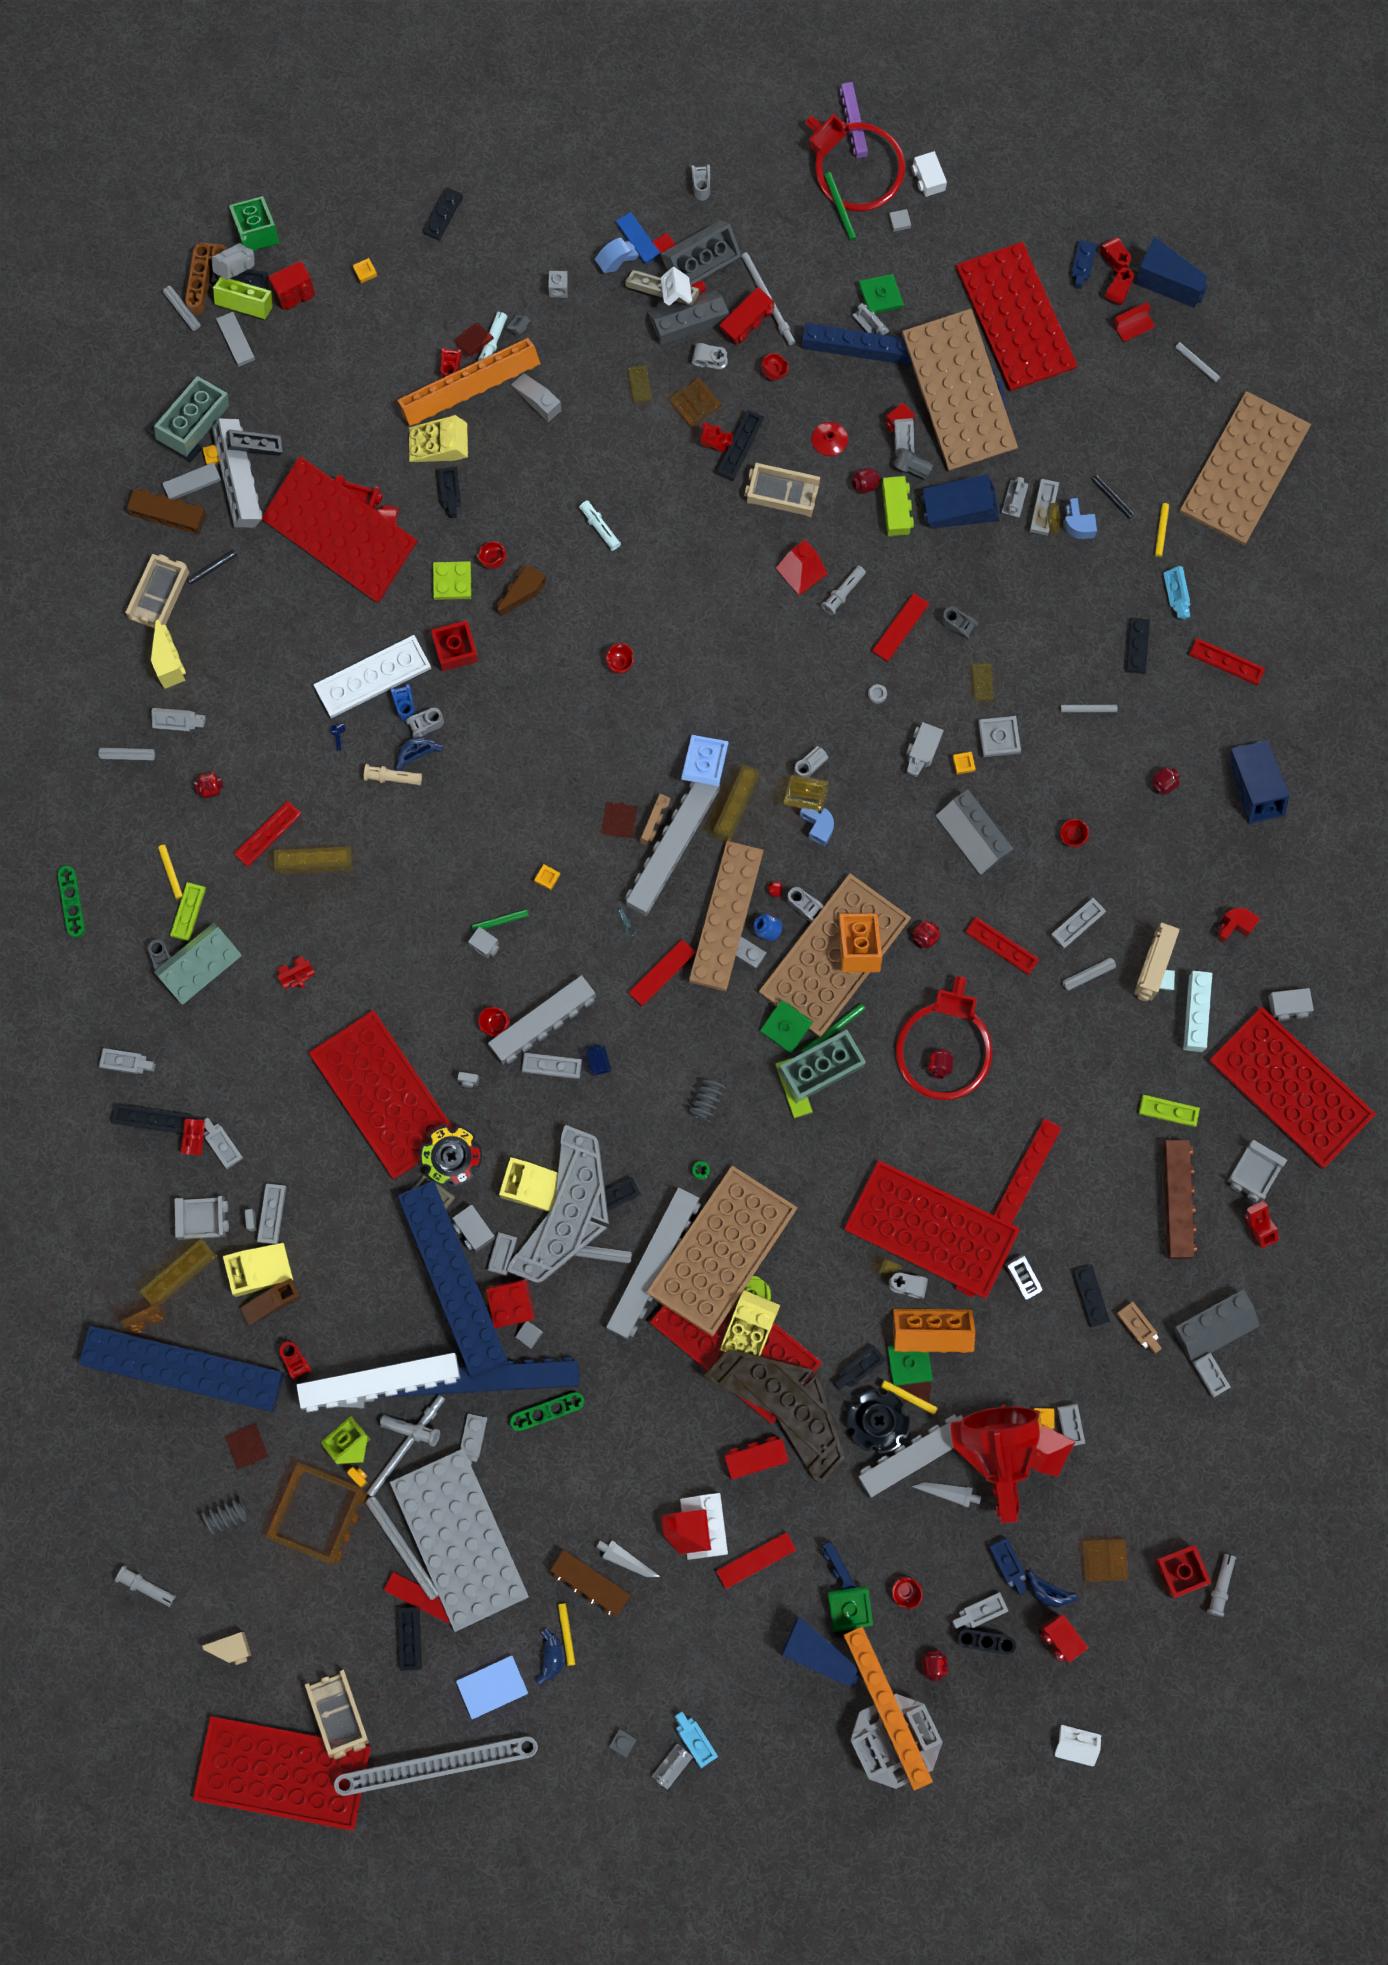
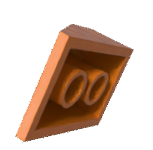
[839,914,882,972]

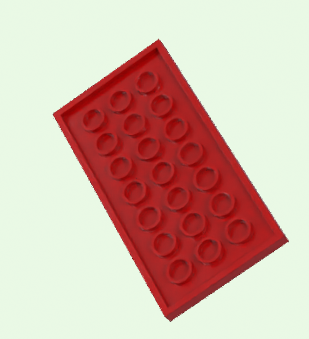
[956,242,1078,392]
[262,456,419,602]
[1209,1007,1376,1169]
[309,1010,453,1180]
[844,1161,1020,1299]
[650,1295,822,1424]
[193,1716,371,1831]

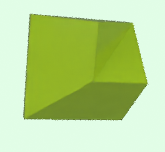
[320,1416,371,1464]

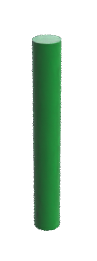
[472,909,529,932]

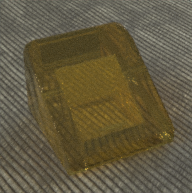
[878,1259,902,1275]

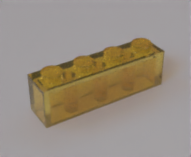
[713,764,760,842]
[274,847,353,874]
[140,1239,217,1309]

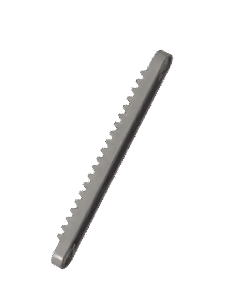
[334,1736,538,1796]

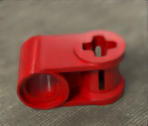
[1100,237,1131,273]
[1105,268,1134,305]
[441,347,462,378]
[280,1342,312,1381]

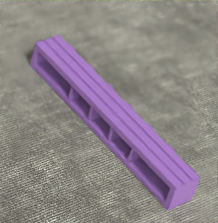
[840,82,868,158]

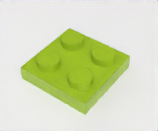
[433,562,471,600]

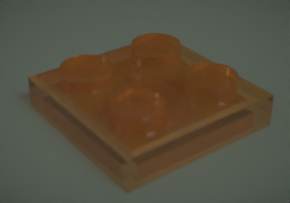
[121,1303,168,1333]

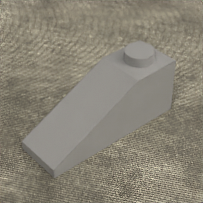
[511,373,561,422]

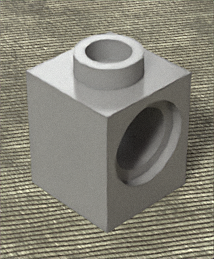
[549,271,568,298]
[468,927,499,959]

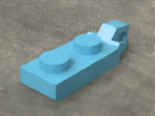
[1164,566,1190,619]
[674,1712,718,1768]

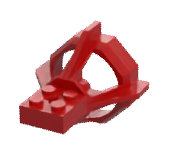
[950,1405,1042,1523]

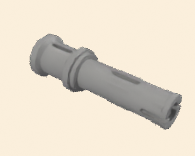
[821,566,866,615]
[380,1415,440,1447]
[1207,1554,1236,1617]
[115,1565,176,1608]

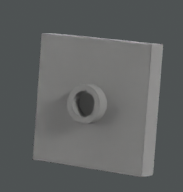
[978,716,1021,757]

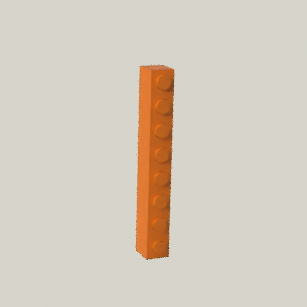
[397,338,541,426]
[843,1626,933,1791]

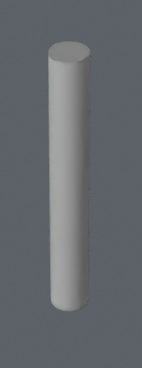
[1175,342,1221,383]
[1061,705,1118,712]

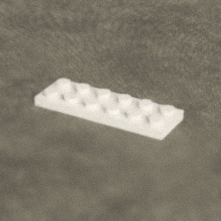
[314,635,431,718]

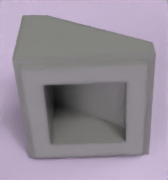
[516,1321,543,1349]

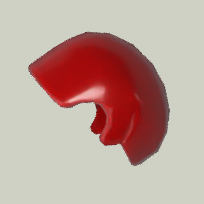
[761,353,789,381]
[477,541,507,569]
[606,643,634,674]
[1060,819,1089,847]
[478,1007,510,1037]
[892,1577,923,1609]

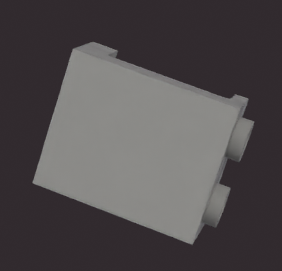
[1227,1140,1287,1202]
[175,1196,229,1240]

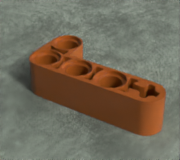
[186,243,227,315]

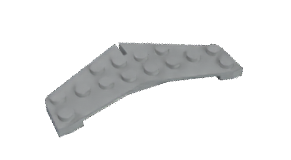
[507,1125,609,1283]

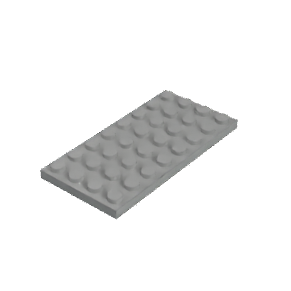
[390,1448,529,1632]

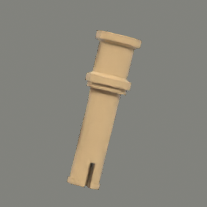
[364,764,422,785]

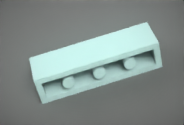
[1183,971,1212,1052]

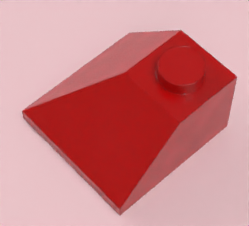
[776,540,828,596]
[1027,1424,1075,1477]
[661,1509,711,1554]

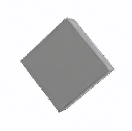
[889,209,911,232]
[245,1209,257,1232]

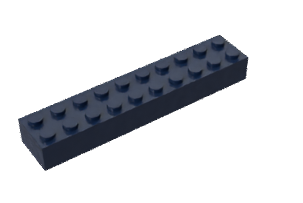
[398,1181,509,1379]
[79,1326,285,1413]

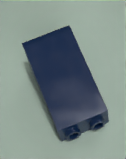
[1134,237,1208,308]
[921,474,1000,529]
[1229,740,1290,824]
[781,1617,860,1687]

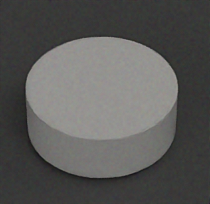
[868,684,887,704]

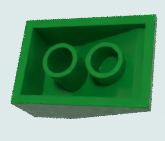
[229,196,279,251]

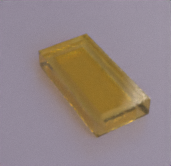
[628,365,652,403]
[1048,502,1061,535]
[972,663,994,701]

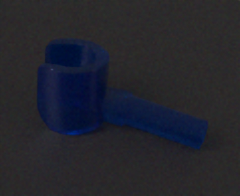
[330,723,345,751]

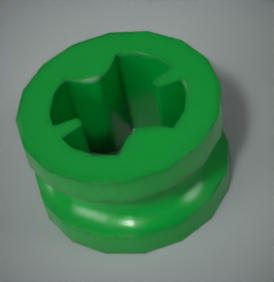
[692,1161,710,1180]

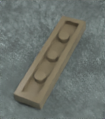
[625,270,699,306]

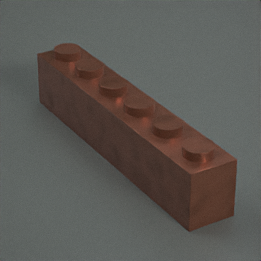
[1163,1140,1197,1259]

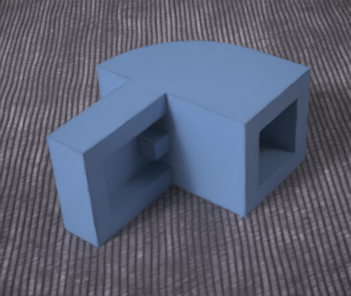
[595,238,639,273]
[1063,498,1097,539]
[799,805,834,847]

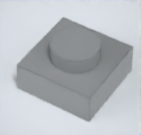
[458,1072,479,1088]

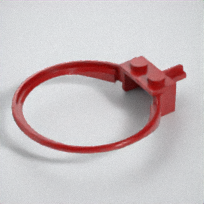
[805,114,905,212]
[896,976,992,1100]

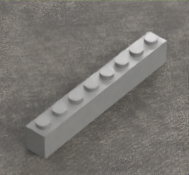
[625,782,720,917]
[606,1187,701,1340]

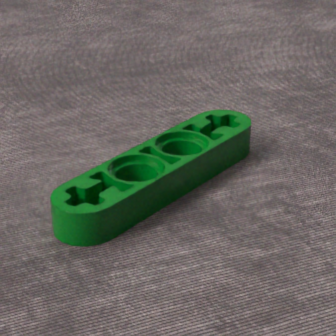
[58,866,86,938]
[510,1392,585,1432]

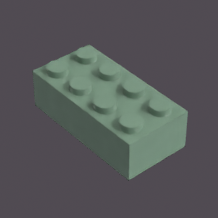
[154,376,229,457]
[154,923,242,1005]
[778,1030,866,1103]

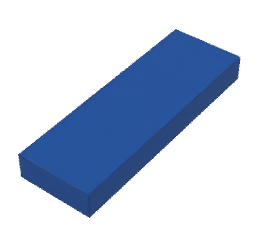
[616,212,660,265]

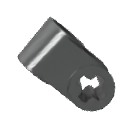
[941,607,978,640]
[148,940,171,978]

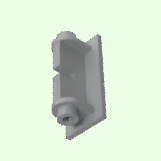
[852,304,889,335]
[1002,477,1028,518]
[652,1743,693,1790]

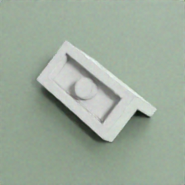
[661,267,692,306]
[1055,1725,1101,1766]

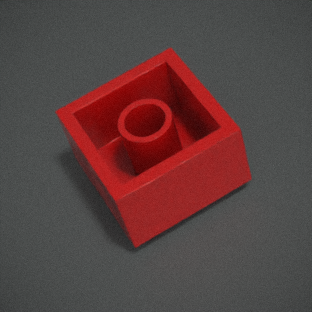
[268,261,315,311]
[431,620,478,672]
[486,1279,536,1328]
[1154,1545,1211,1598]
[1039,1614,1088,1663]

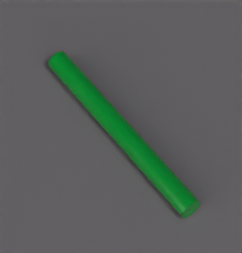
[824,172,856,241]
[801,1003,866,1053]

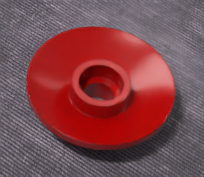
[812,422,848,456]

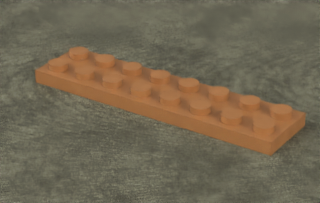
[689,841,764,992]

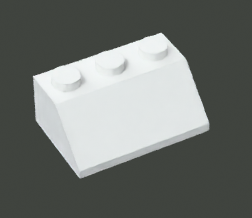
[680,1493,728,1560]

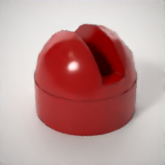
[768,882,782,897]

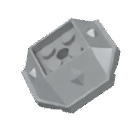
[850,1694,943,1789]

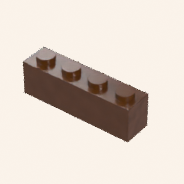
[127,489,207,535]
[550,1550,631,1617]

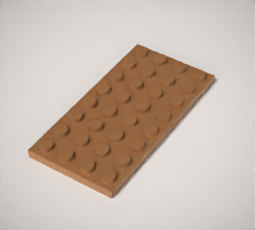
[902,309,1018,471]
[1179,391,1311,546]
[759,874,911,1038]
[646,1166,797,1337]

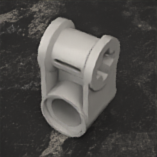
[692,165,710,201]
[692,343,728,369]
[406,708,444,738]
[787,887,823,922]
[889,1273,928,1299]

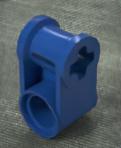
[391,684,415,722]

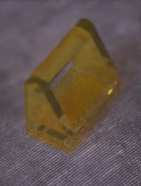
[784,775,828,811]

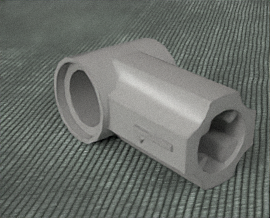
[794,746,829,782]

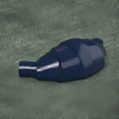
[395,737,443,771]
[1027,1571,1078,1608]
[535,1628,566,1686]

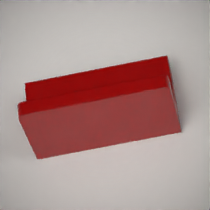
[1113,302,1155,342]

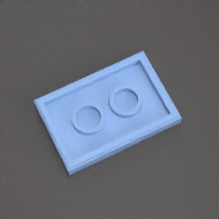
[682,735,728,786]
[456,1656,528,1719]

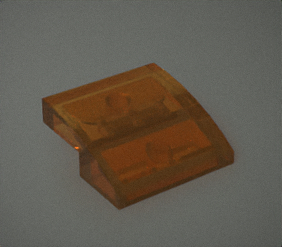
[670,377,722,427]
[1083,1539,1129,1582]

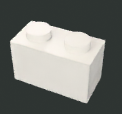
[911,151,947,197]

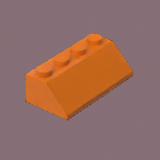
[893,1309,975,1353]

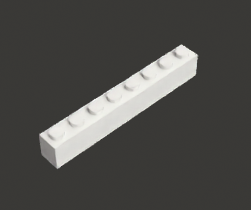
[297,1353,460,1412]

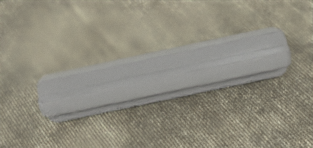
[163,286,201,331]
[98,748,155,760]
[1063,958,1116,991]
[575,1246,632,1263]

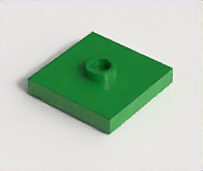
[858,274,904,314]
[760,999,814,1053]
[887,1346,933,1386]
[827,1586,873,1632]

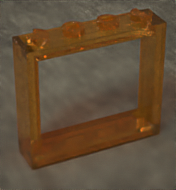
[265,1462,367,1566]

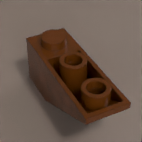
[497,564,547,616]
[240,1278,302,1326]

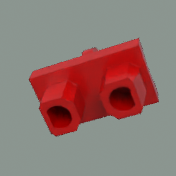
[700,423,733,452]
[277,956,316,990]
[181,1119,205,1156]

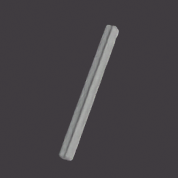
[366,1496,439,1600]

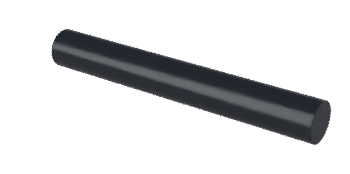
[1092,475,1135,519]
[187,549,237,585]

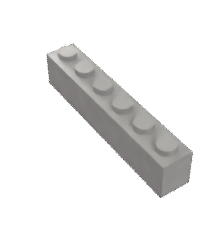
[212,419,262,528]
[488,975,596,1064]
[858,1414,963,1498]

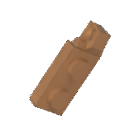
[640,794,670,845]
[1117,1302,1162,1355]

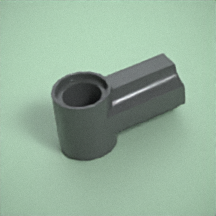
[893,448,933,479]

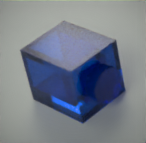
[586,1045,611,1076]

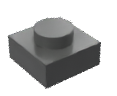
[506,315,530,334]
[609,1729,637,1758]

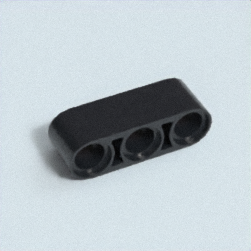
[956,1629,1016,1655]

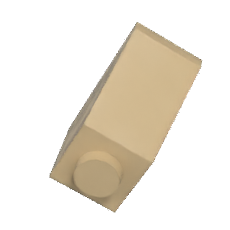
[203,1632,251,1665]

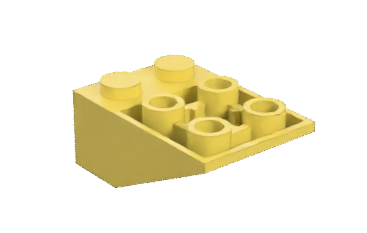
[409,415,468,462]
[151,619,186,689]
[499,1157,558,1212]
[223,1243,293,1297]
[720,1290,780,1357]

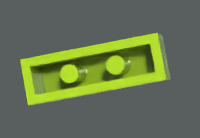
[213,277,272,319]
[882,476,914,536]

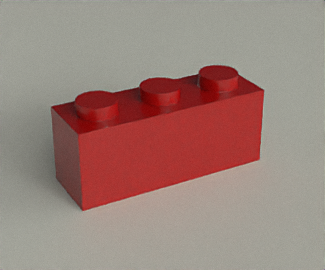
[720,287,775,345]
[724,1436,789,1480]

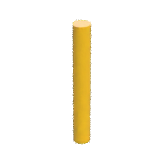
[1155,503,1169,557]
[158,845,183,899]
[881,1380,937,1415]
[558,1603,575,1666]

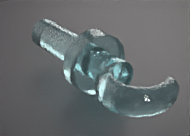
[618,909,637,937]

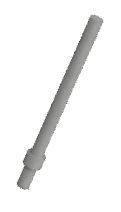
[741,252,795,346]
[367,1395,445,1496]

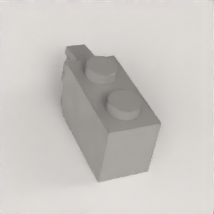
[906,722,944,777]

